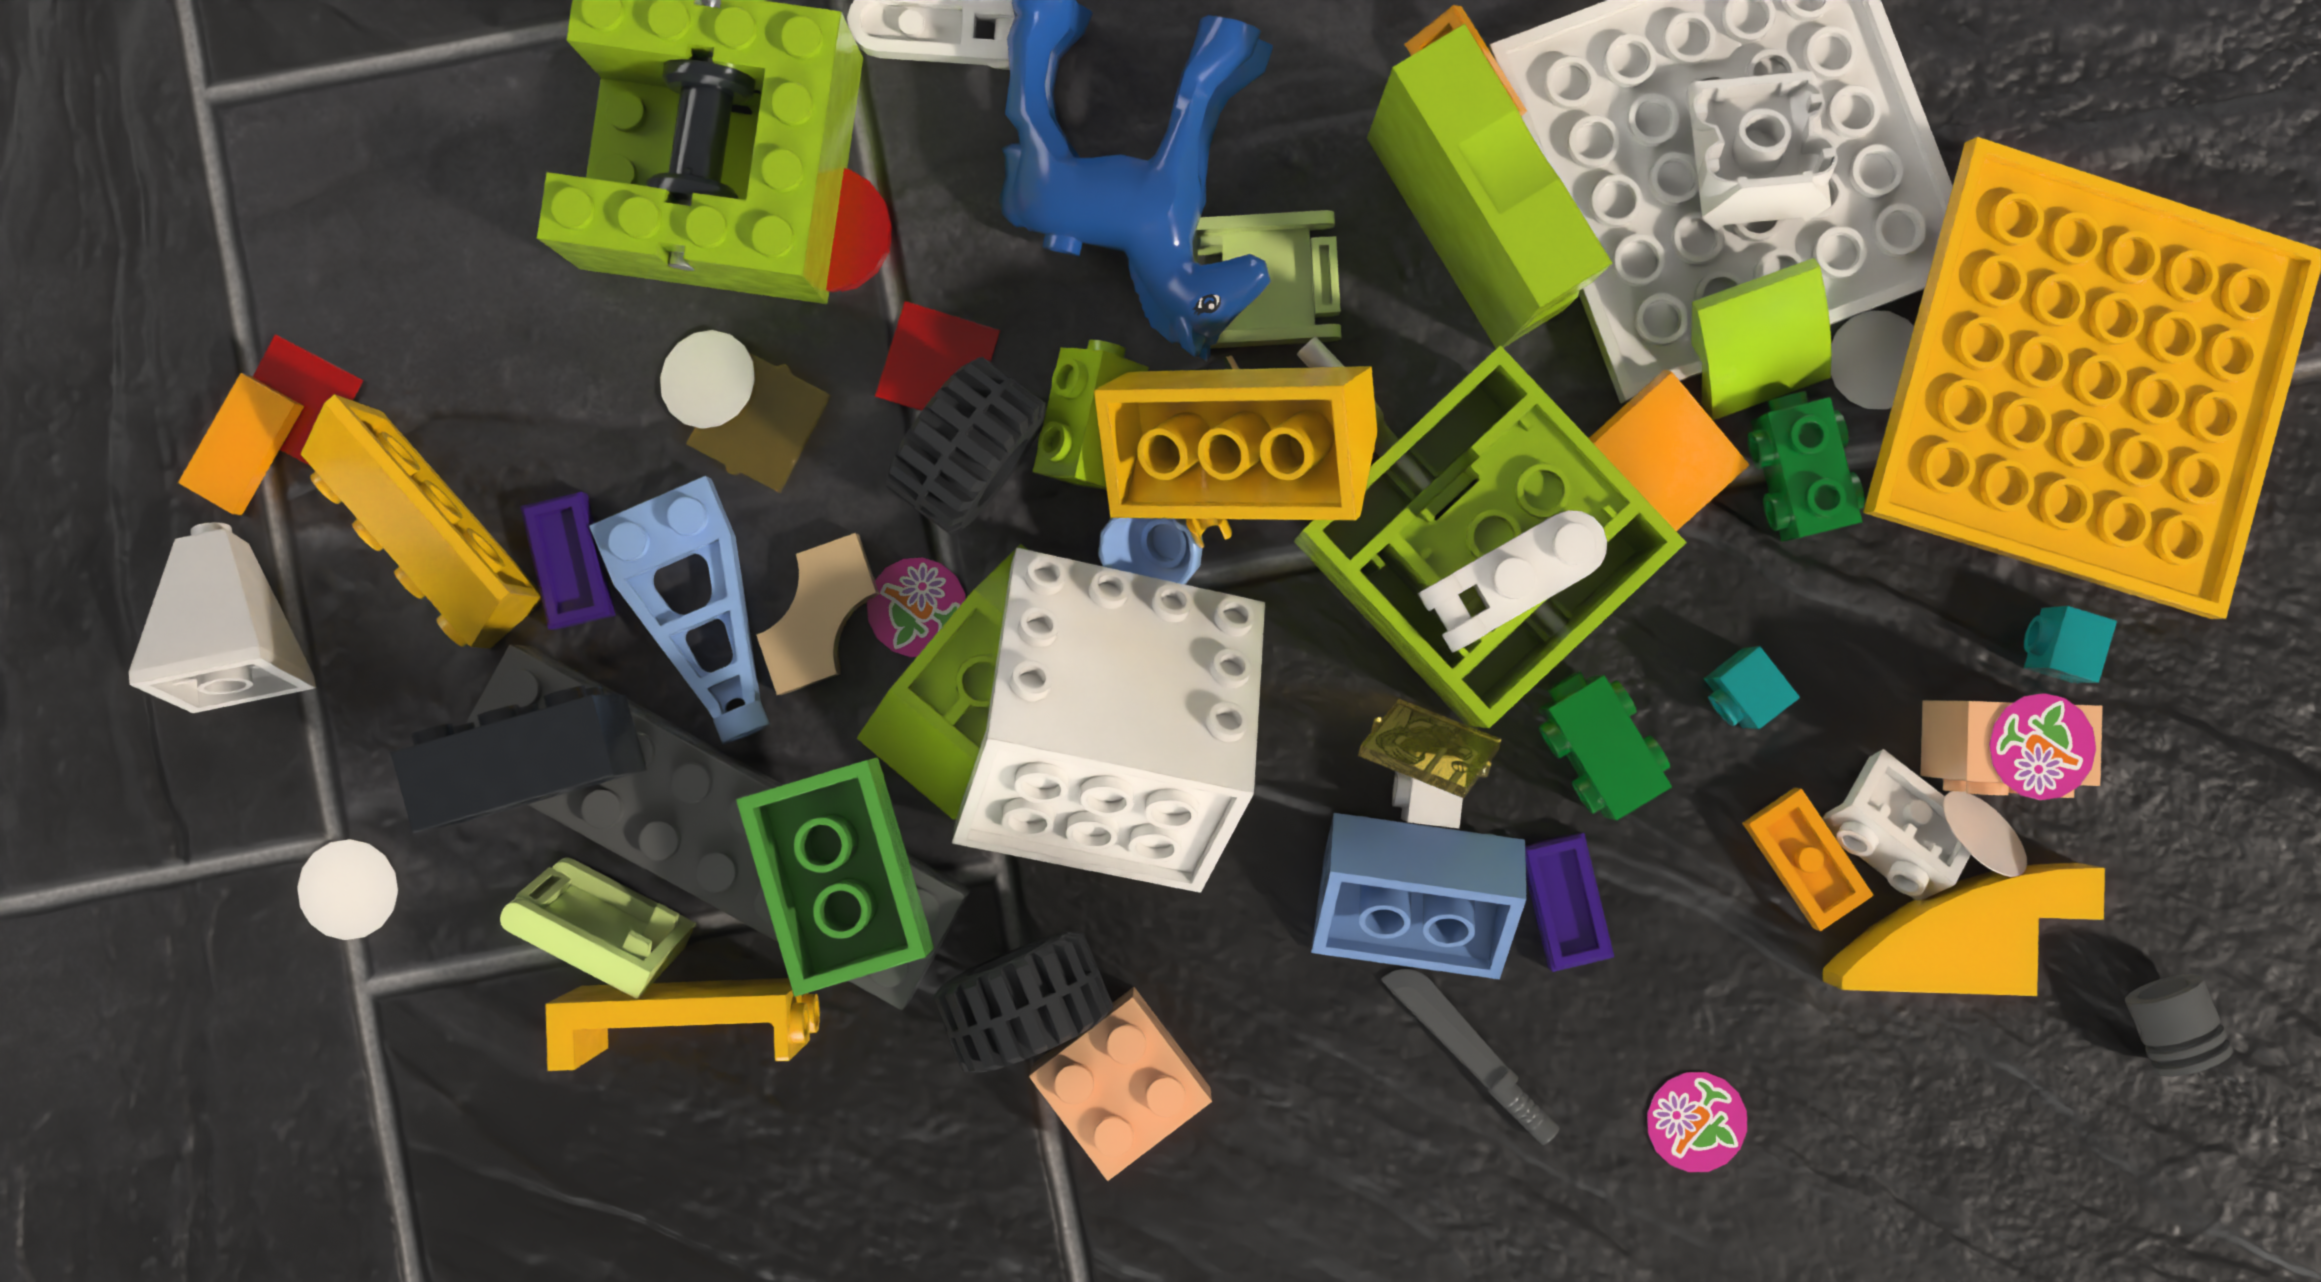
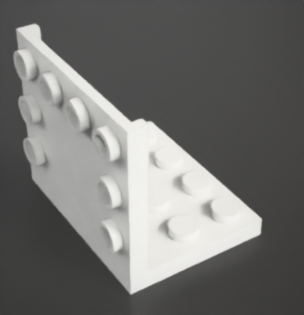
[952,548,1265,893]

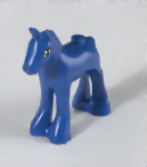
[999,0,1273,362]

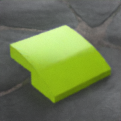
[1691,258,1832,420]

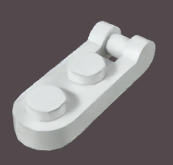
[847,0,1014,70]
[1418,510,1607,653]

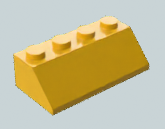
[1094,366,1377,520]
[301,394,542,648]

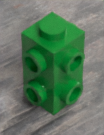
[1748,391,1865,542]
[1538,671,1672,821]

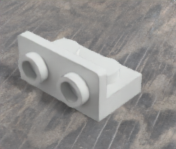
[1822,749,1971,900]

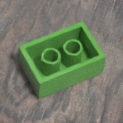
[736,758,934,997]

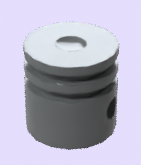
[2125,974,2233,1077]

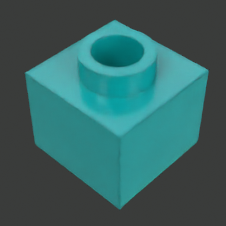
[2024,606,2117,683]
[1703,646,1800,729]

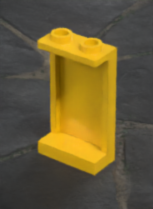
[546,978,820,1071]

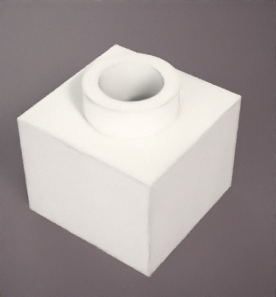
[1392,756,1465,828]

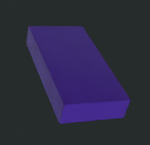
[520,492,616,630]
[1525,832,1614,972]

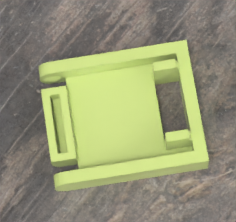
[1193,210,1342,349]
[500,858,696,999]

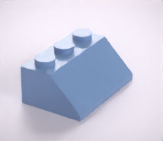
[1311,813,1526,979]

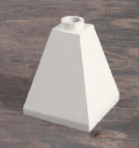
[129,522,316,713]

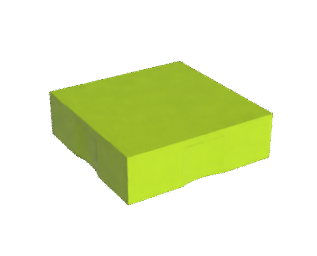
[1367,24,1613,349]

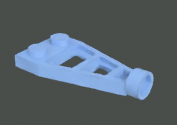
[589,476,770,744]

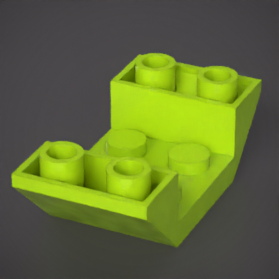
[857,544,1028,820]

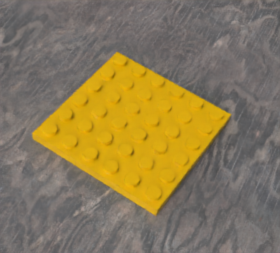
[1863,137,2321,619]

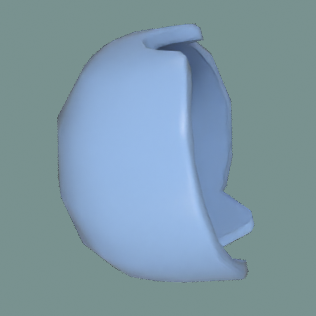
[1098,518,1203,584]

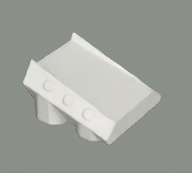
[1687,71,1838,231]

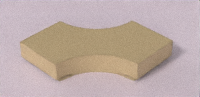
[757,533,879,695]

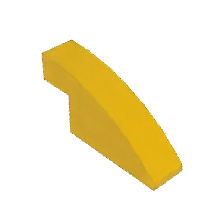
[1822,863,2105,996]

